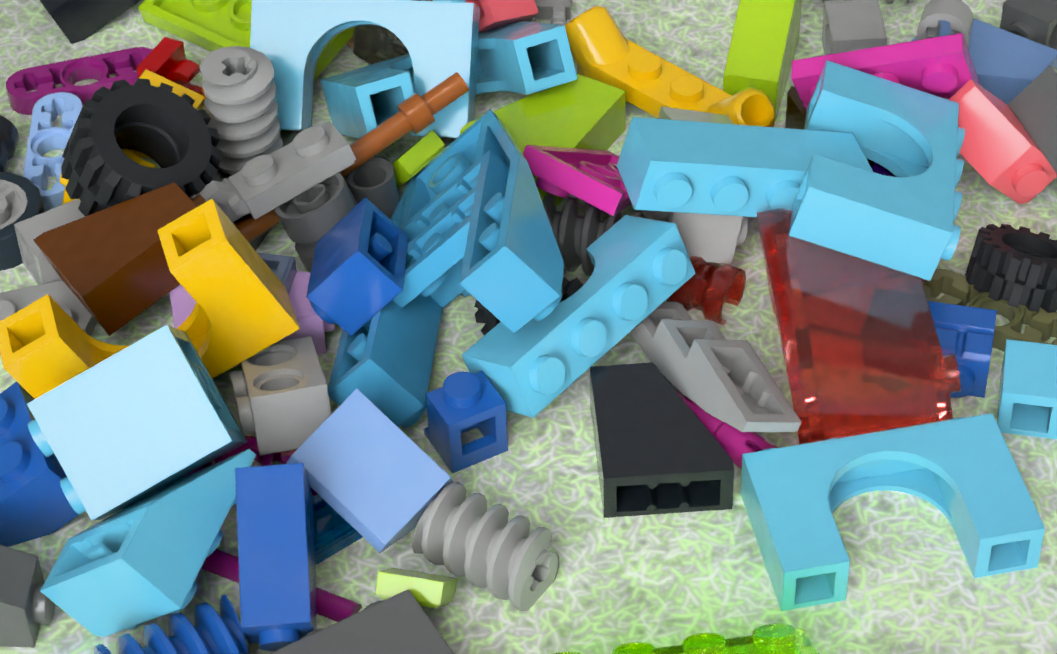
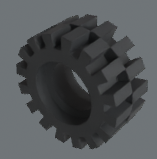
[965,224,1057,313]

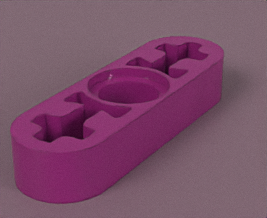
[6,47,153,115]

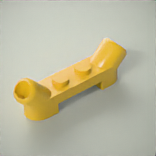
[565,5,776,127]

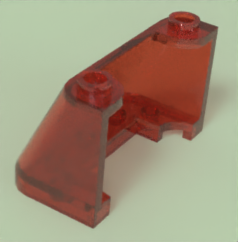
[756,208,961,445]

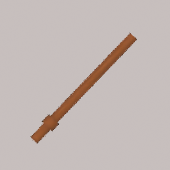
[235,72,469,243]

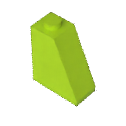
[723,0,802,121]
[460,74,626,206]

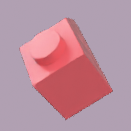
[949,79,1057,204]

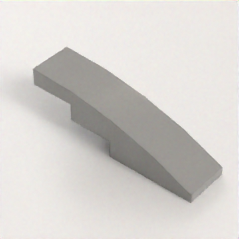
[630,302,802,432]

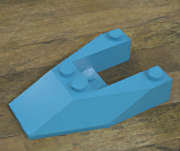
[328,109,564,429]

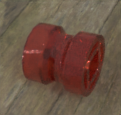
[666,256,746,326]

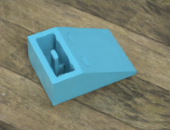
[40,449,256,637]

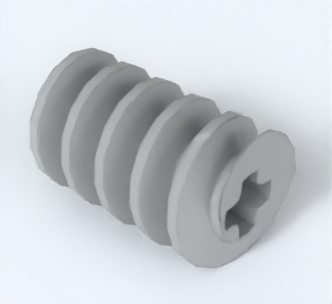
[200,46,283,175]
[412,482,559,611]

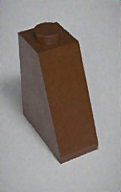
[33,182,207,336]

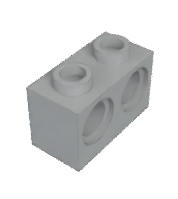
[230,336,331,456]

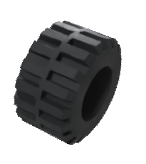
[61,78,222,216]

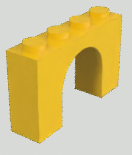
[0,199,300,399]

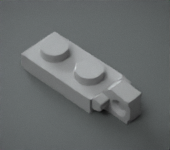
[190,121,356,222]

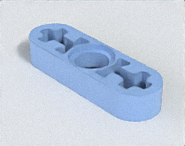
[23,92,83,211]

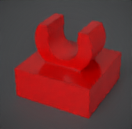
[136,37,203,95]

